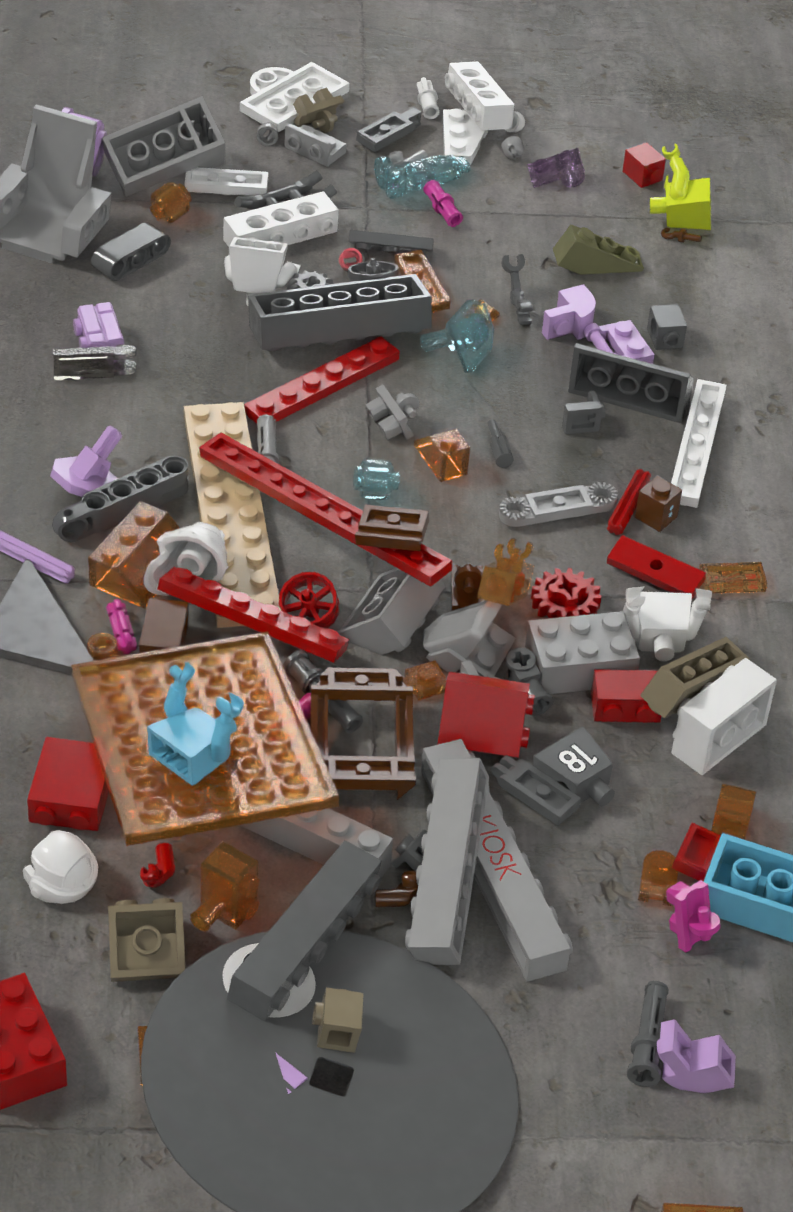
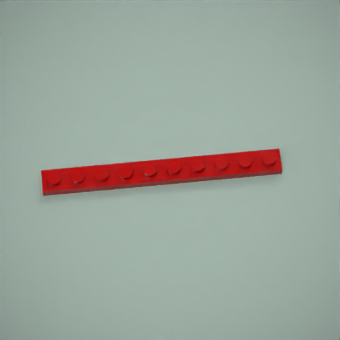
[199,432,452,587]

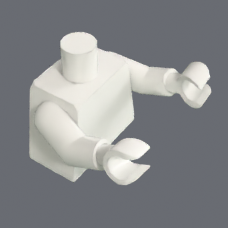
[224,237,301,306]
[623,586,712,661]

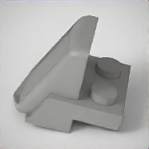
[423,599,516,678]

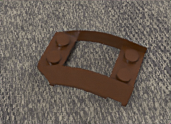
[311,667,416,800]

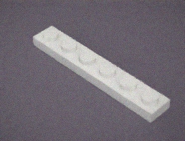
[671,379,727,508]

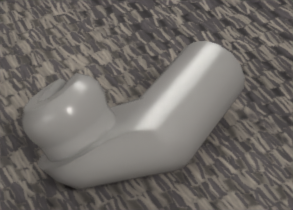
[389,150,429,170]

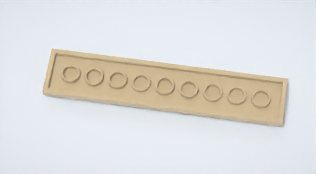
[184,402,281,628]

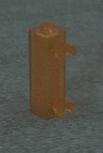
[477,538,535,606]

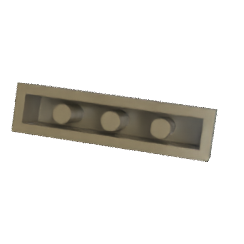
[640,637,750,718]

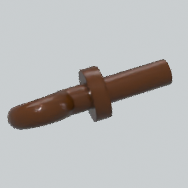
[661,227,702,243]

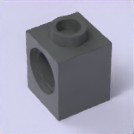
[647,304,687,350]

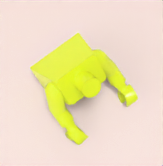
[650,144,711,230]

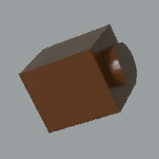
[635,475,682,532]

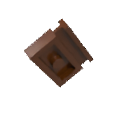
[355,505,429,551]

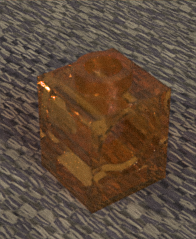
[711,783,756,840]

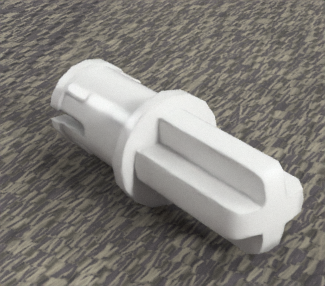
[417,77,439,119]

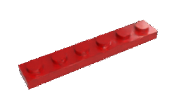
[244,336,400,424]
[157,567,350,663]

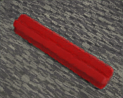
[607,469,651,535]

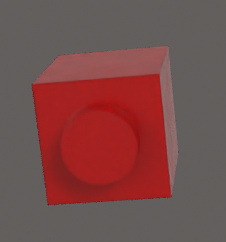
[622,142,666,188]

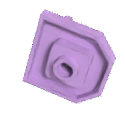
[50,426,122,497]

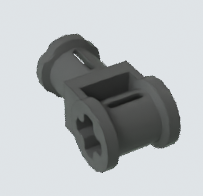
[504,647,554,716]

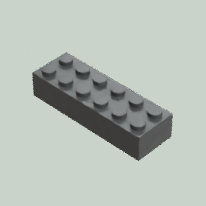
[248,274,432,351]

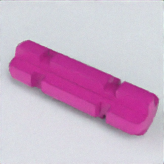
[106,599,137,655]

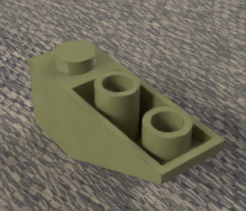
[552,224,644,275]

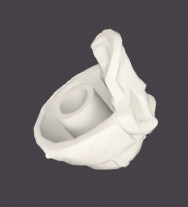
[144,522,228,596]

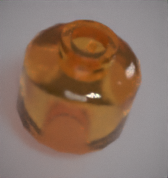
[149,182,192,223]

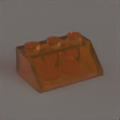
[88,501,180,609]

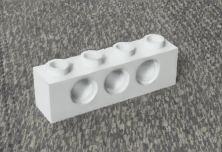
[445,62,514,131]
[223,191,338,247]

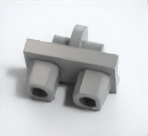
[365,384,419,440]

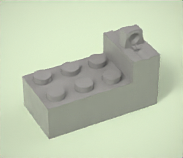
[102,96,225,197]

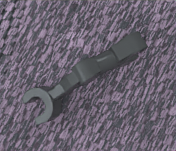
[501,254,533,325]

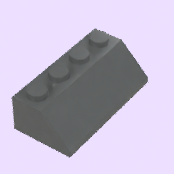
[568,343,694,423]

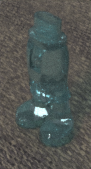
[374,154,470,199]

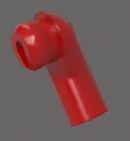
[140,843,176,888]

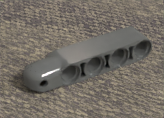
[52,456,188,542]

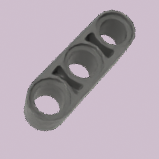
[91,222,171,281]

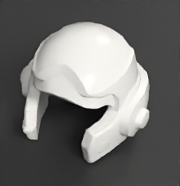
[23,830,98,904]

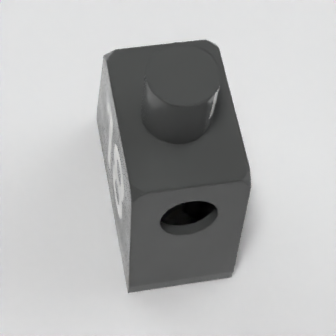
[533,727,615,807]

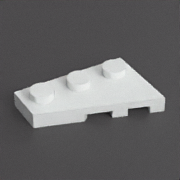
[443,109,488,165]

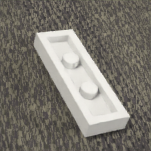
[185,167,268,196]

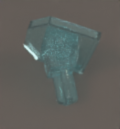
[420,299,494,373]

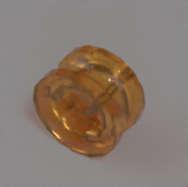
[87,633,118,665]

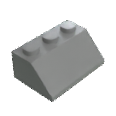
[338,568,446,655]

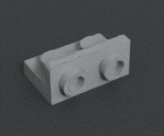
[285,123,347,167]

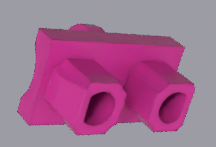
[666,880,721,953]

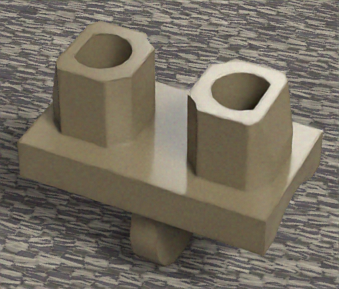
[293,87,345,133]

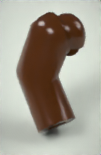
[375,871,418,907]

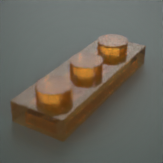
[395,250,451,313]

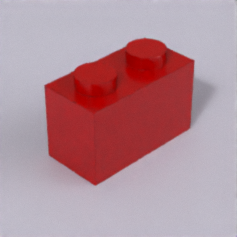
[591,669,661,723]

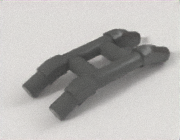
[235,170,337,210]

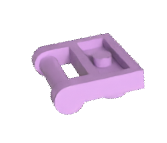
[583,320,654,364]

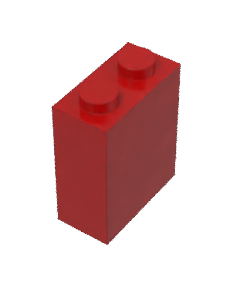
[437,672,535,758]
[27,737,115,831]

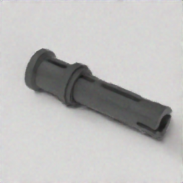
[283,650,363,733]
[627,981,669,1087]

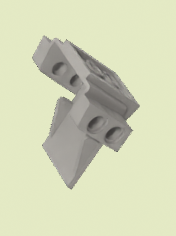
[0,104,111,264]

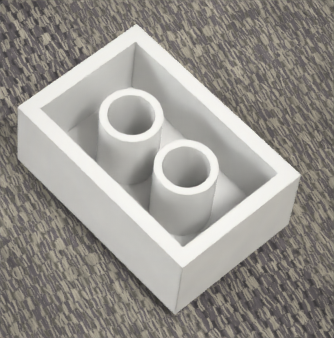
[671,658,777,775]

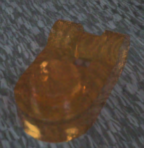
[638,850,678,907]

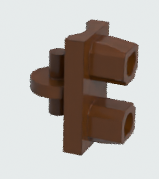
[450,564,484,611]

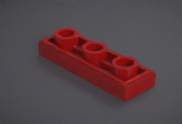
[607,535,706,599]

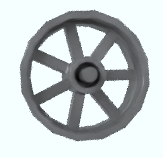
[348,258,399,282]

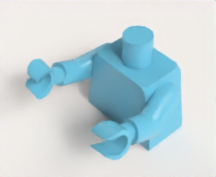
[147,662,244,786]

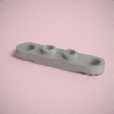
[499,482,618,527]

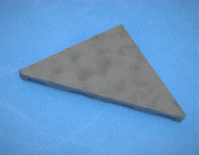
[0,559,100,682]

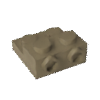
[108,898,186,982]

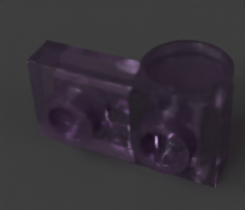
[527,148,585,188]

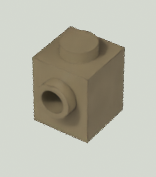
[312,987,364,1053]

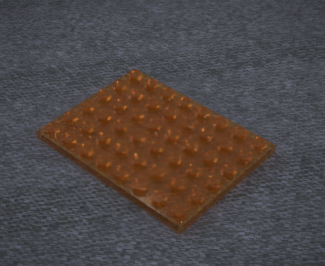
[71,632,339,846]

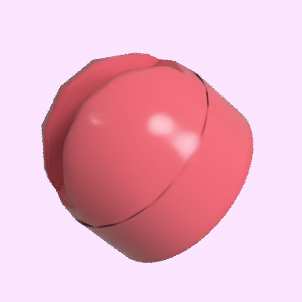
[339,248,363,271]

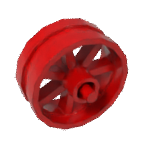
[279,572,340,629]

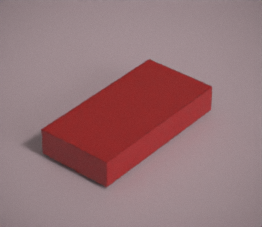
[671,823,721,882]

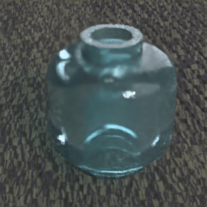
[353,458,400,500]

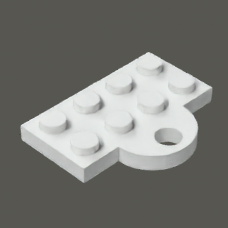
[240,62,349,132]

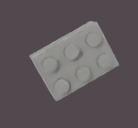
[525,611,640,694]

